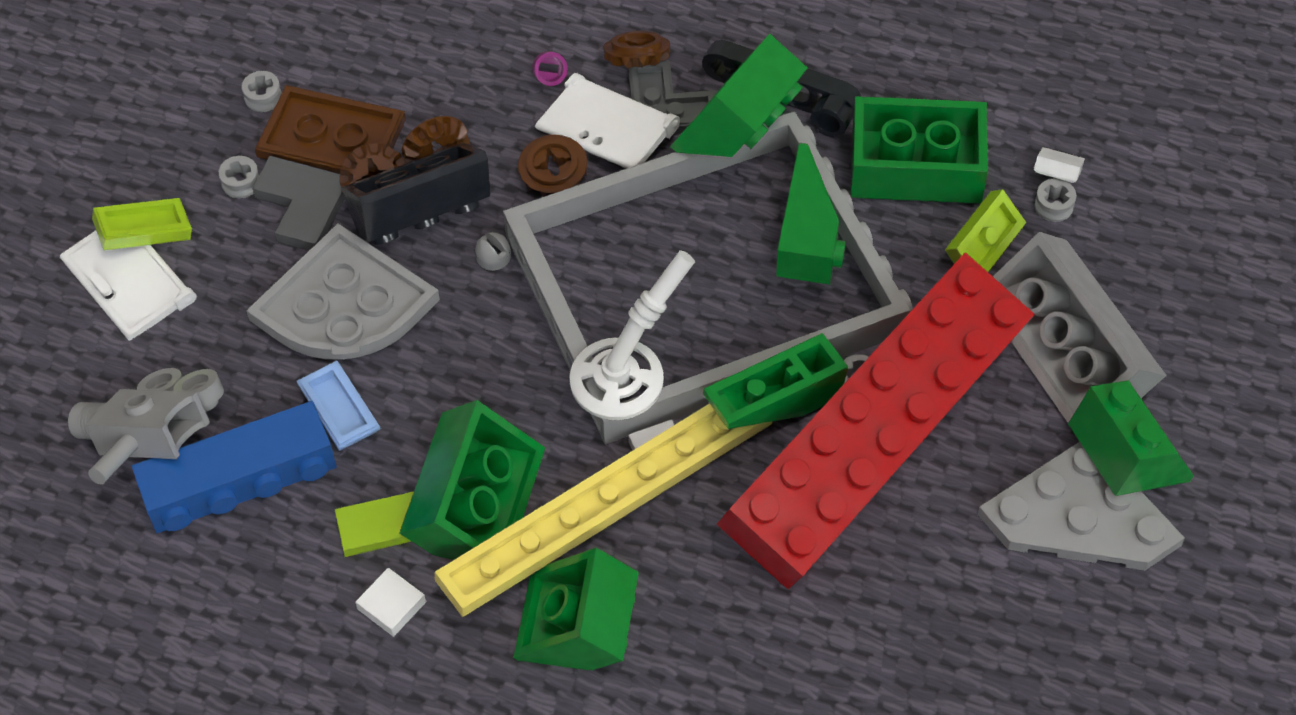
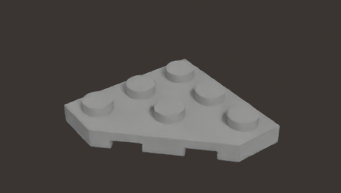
[978,442,1185,571]

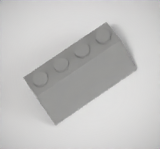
[993,232,1167,422]

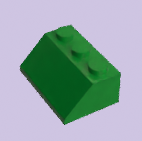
[670,33,808,157]
[399,400,545,560]

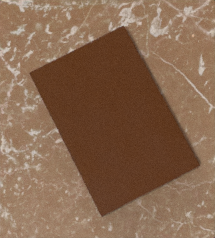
[255,85,406,181]

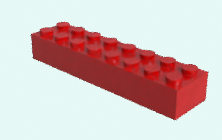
[716,252,1035,589]

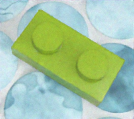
[945,189,1026,272]

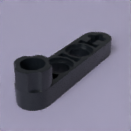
[702,40,861,138]

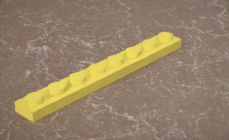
[435,404,772,617]

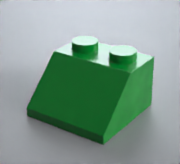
[1068,380,1194,496]
[513,547,639,671]

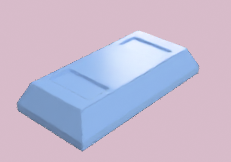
[296,361,381,451]

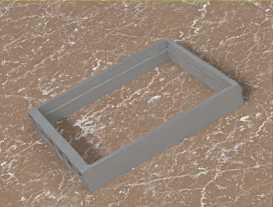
[503,111,913,445]

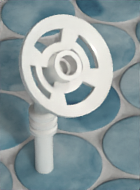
[570,251,695,420]

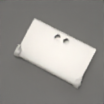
[535,73,680,169]
[60,230,197,341]

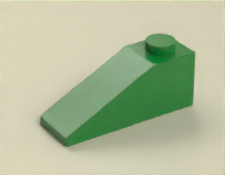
[776,143,846,285]
[703,333,848,429]

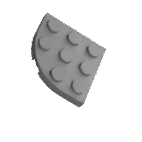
[247,223,440,360]

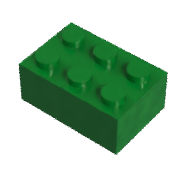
[850,96,988,204]

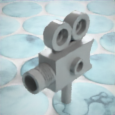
[68,368,224,484]

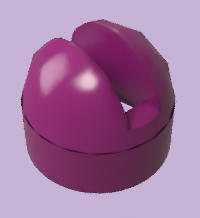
[532,51,568,86]

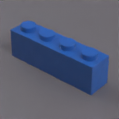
[131,400,337,534]

